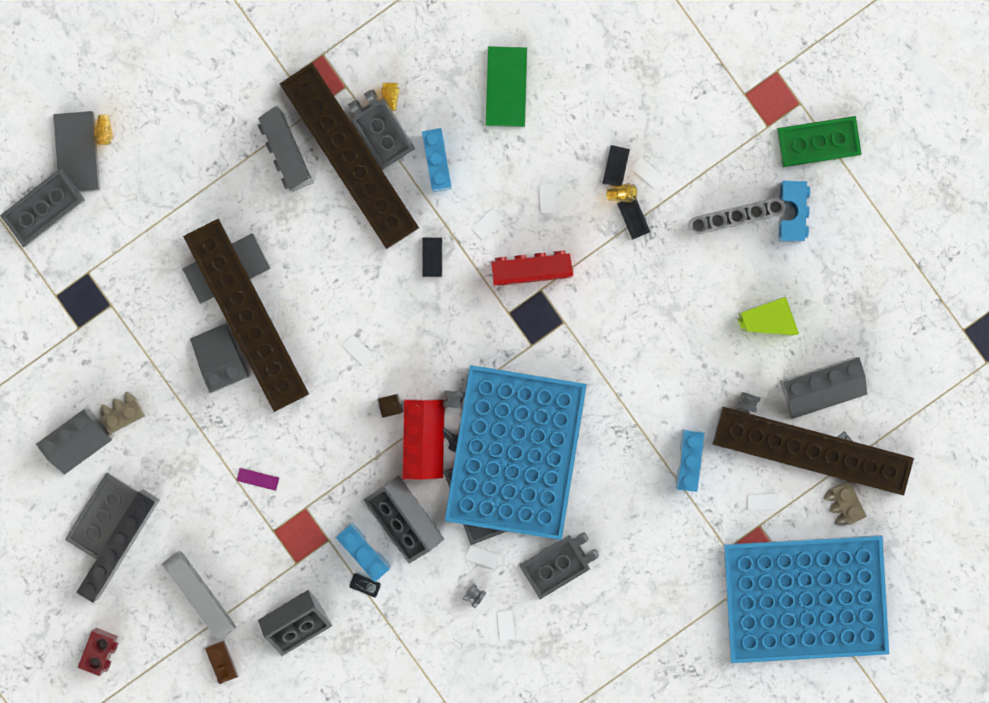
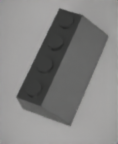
[258,106,313,192]
[780,357,867,419]
[364,475,444,563]

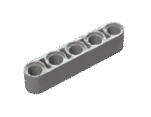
[688,198,785,235]
[163,551,236,640]

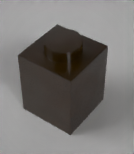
[378,394,403,418]

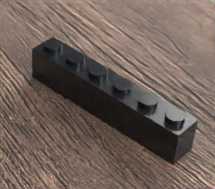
[76,489,160,603]

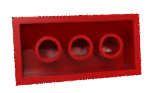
[491,250,573,286]
[403,399,445,480]

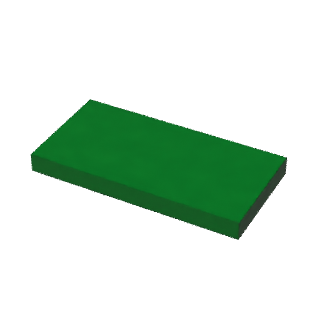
[486,46,527,127]
[777,116,862,168]

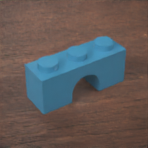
[422,128,452,192]
[778,181,810,242]
[675,429,705,492]
[336,522,391,582]

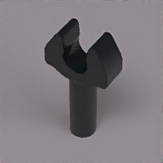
[443,427,459,452]

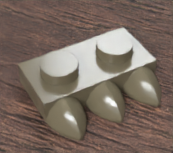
[100,392,145,435]
[823,481,867,525]

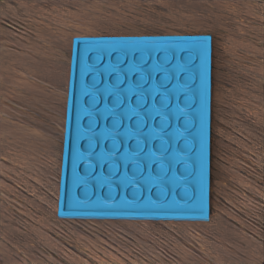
[445,365,587,540]
[724,535,889,663]

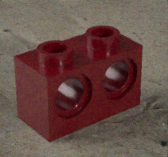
[77,628,119,676]

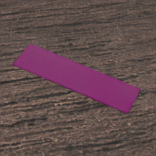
[236,468,279,491]

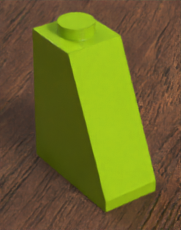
[737,297,799,335]

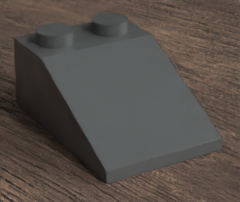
[190,323,250,393]

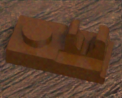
[205,640,238,684]

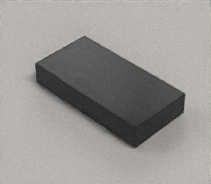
[602,145,630,188]
[617,196,650,240]
[422,237,442,277]

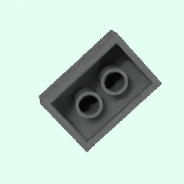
[36,408,112,475]
[258,590,332,656]

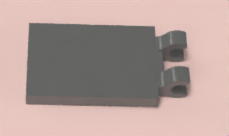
[348,89,415,170]
[519,532,599,599]

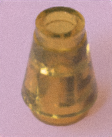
[381,83,400,111]
[93,114,114,145]
[606,183,637,203]

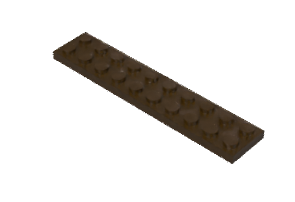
[279,63,419,249]
[183,218,309,412]
[712,406,914,496]

